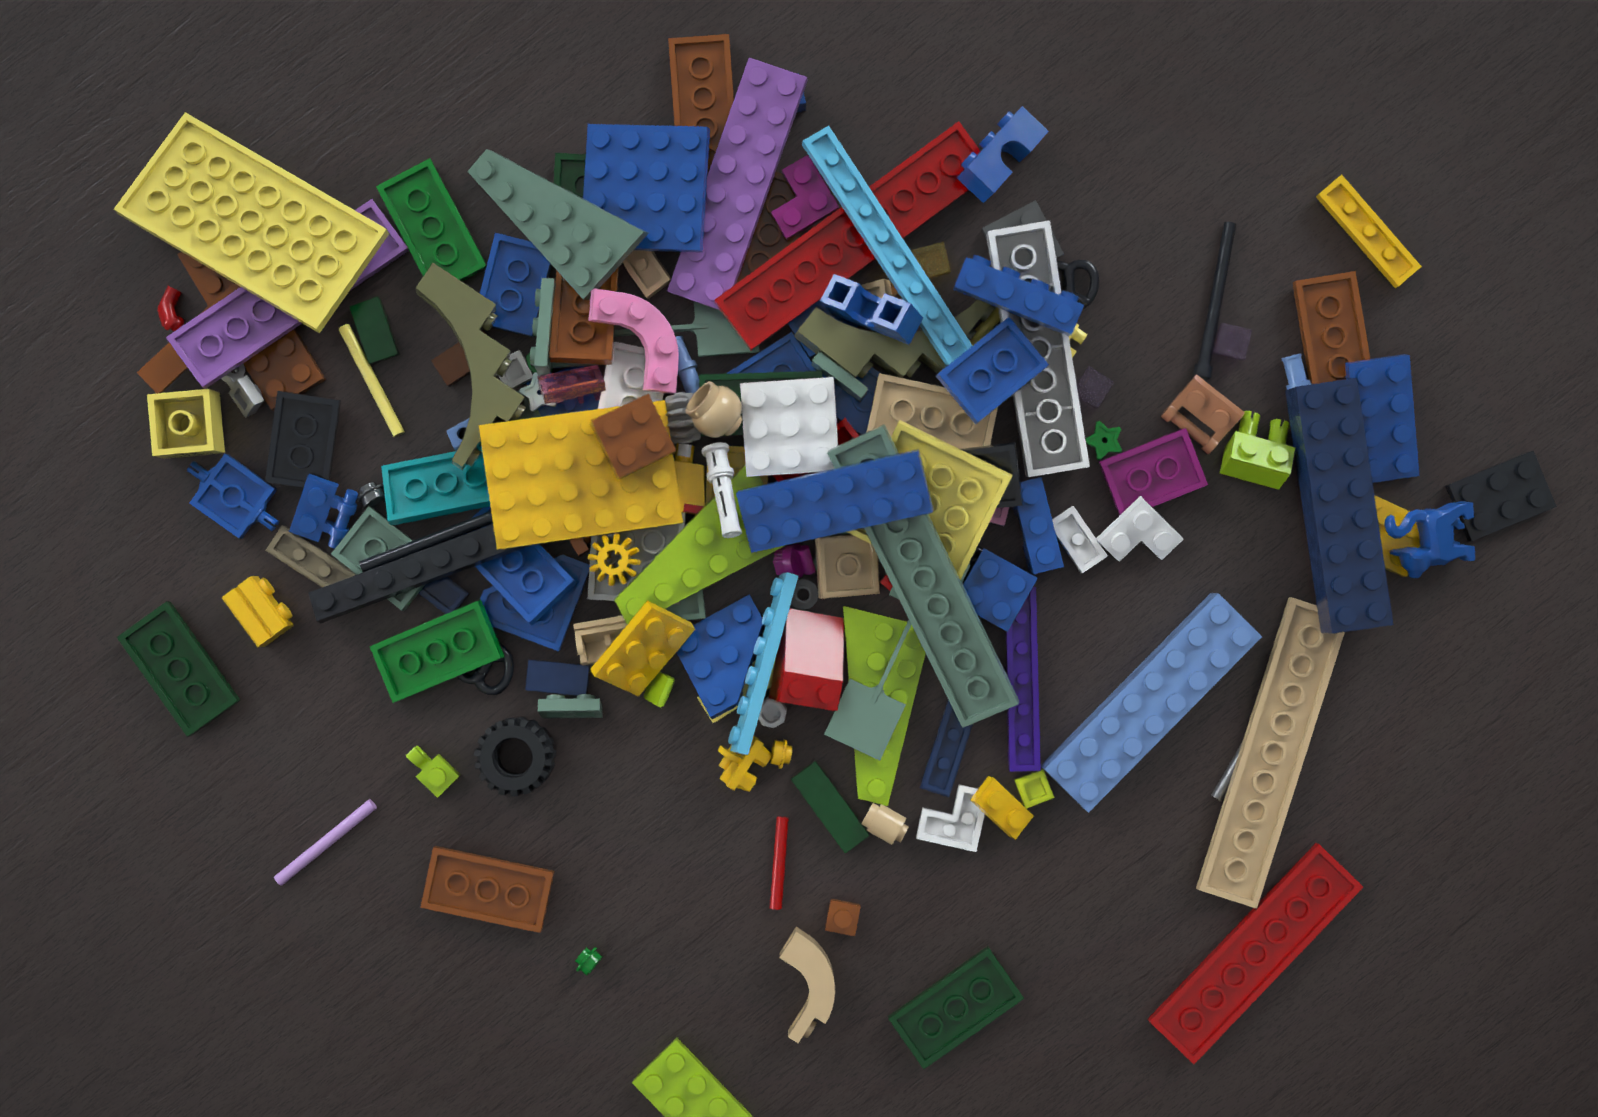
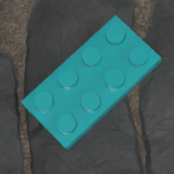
[381,446,490,526]

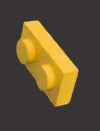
[970,776,1034,840]

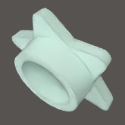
[519,372,559,412]

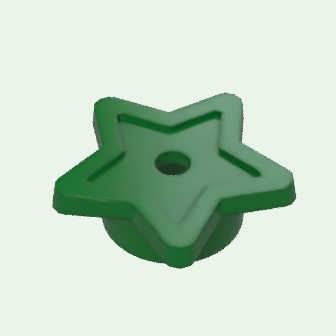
[1085,421,1122,460]

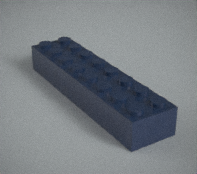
[1285,378,1393,634]

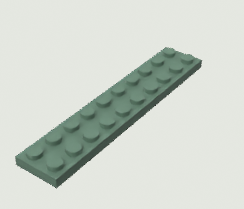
[827,424,1019,728]

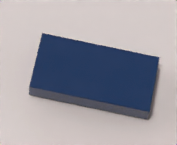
[419,576,470,614]
[525,659,590,695]

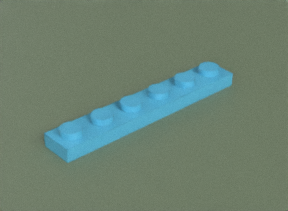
[728,572,798,755]

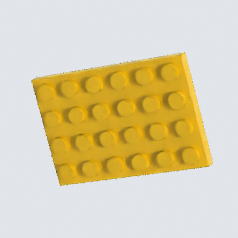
[479,400,683,550]

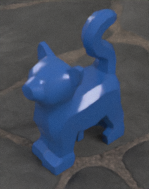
[1384,501,1475,578]

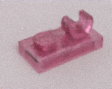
[537,365,606,404]

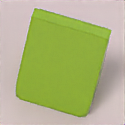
[644,672,675,708]

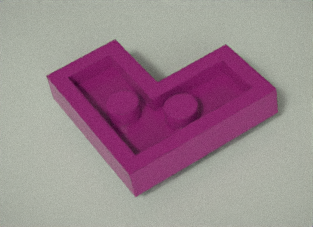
[771,155,839,240]

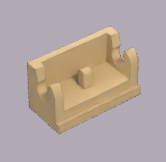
[573,616,627,666]

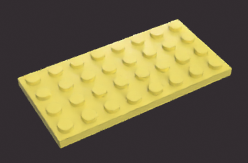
[114,112,389,333]

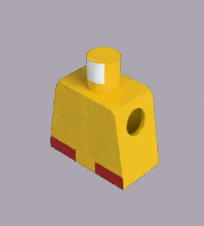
[674,443,706,515]

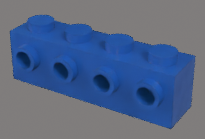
[953,255,1084,336]

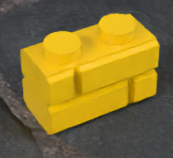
[222,576,294,647]

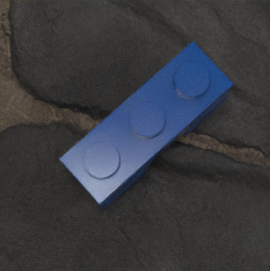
[957,106,1049,203]
[820,274,924,345]
[1013,477,1064,574]

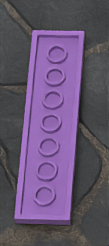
[667,58,808,310]
[166,199,409,389]

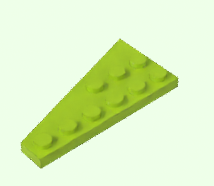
[614,464,786,624]
[843,606,926,806]

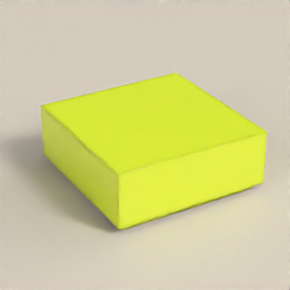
[1014,769,1054,809]

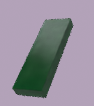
[791,761,870,853]

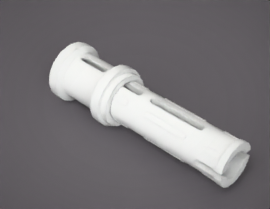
[701,442,742,538]

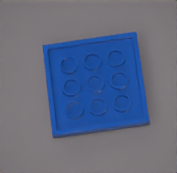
[583,124,710,252]

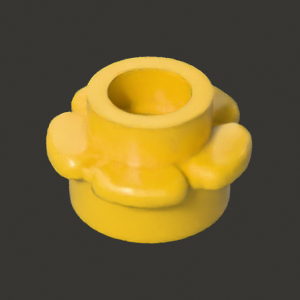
[770,739,792,769]

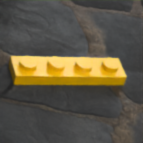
[1316,175,1422,288]

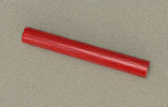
[770,816,789,910]

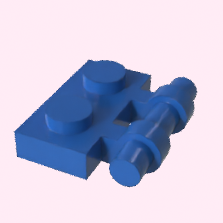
[289,474,358,549]

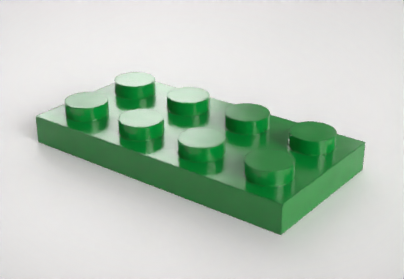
[376,158,487,281]
[369,600,505,703]

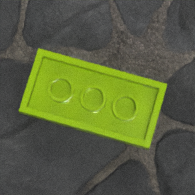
[632,1038,753,1117]

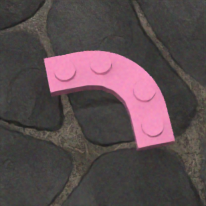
[589,289,679,394]

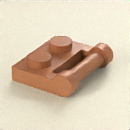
[1160,374,1245,454]

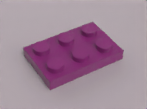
[1099,428,1208,516]

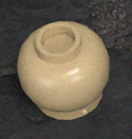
[685,381,743,438]

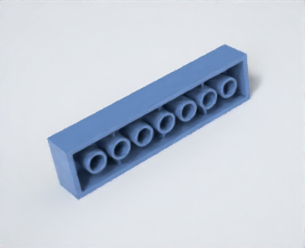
[1041,593,1262,813]

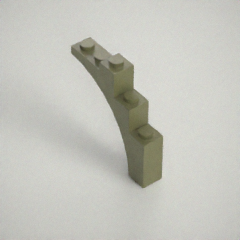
[416,263,526,470]
[794,300,995,379]

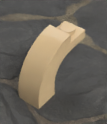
[779,927,835,1043]

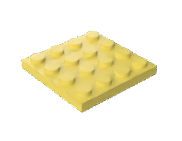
[847,420,1012,580]

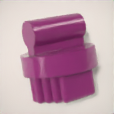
[773,543,816,578]

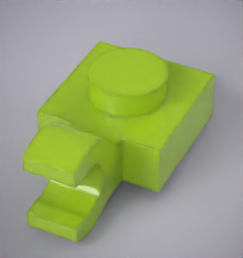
[406,745,460,798]

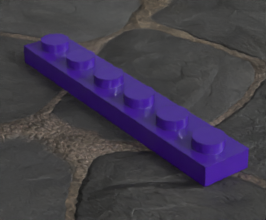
[1005,587,1041,772]

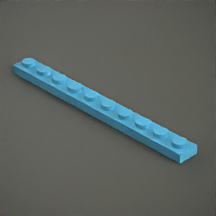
[802,125,973,367]

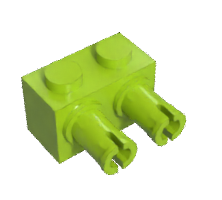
[1220,411,1295,490]

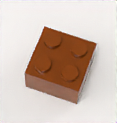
[590,393,676,480]

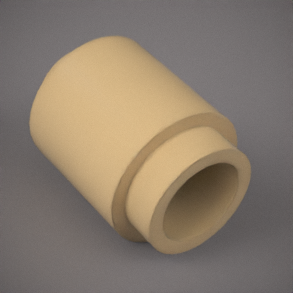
[862,803,909,845]

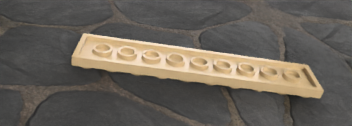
[1196,597,1345,909]

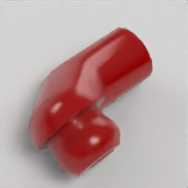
[157,286,184,332]

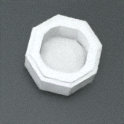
[758,697,787,728]

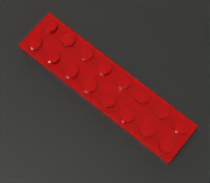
[1147,843,1363,1064]

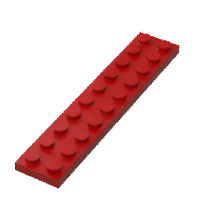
[714,121,980,351]

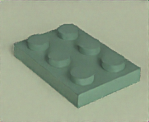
[331,506,425,611]

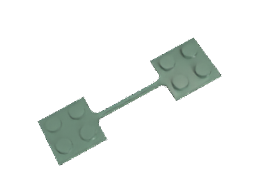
[551,302,759,369]
[824,564,970,760]

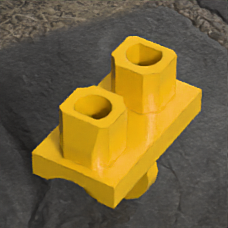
[718,735,772,792]

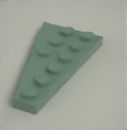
[467,149,649,300]

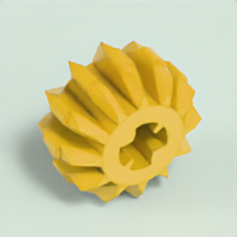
[588,533,641,586]

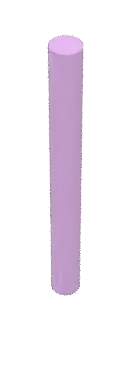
[274,799,377,886]

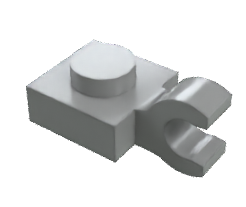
[221,364,264,418]

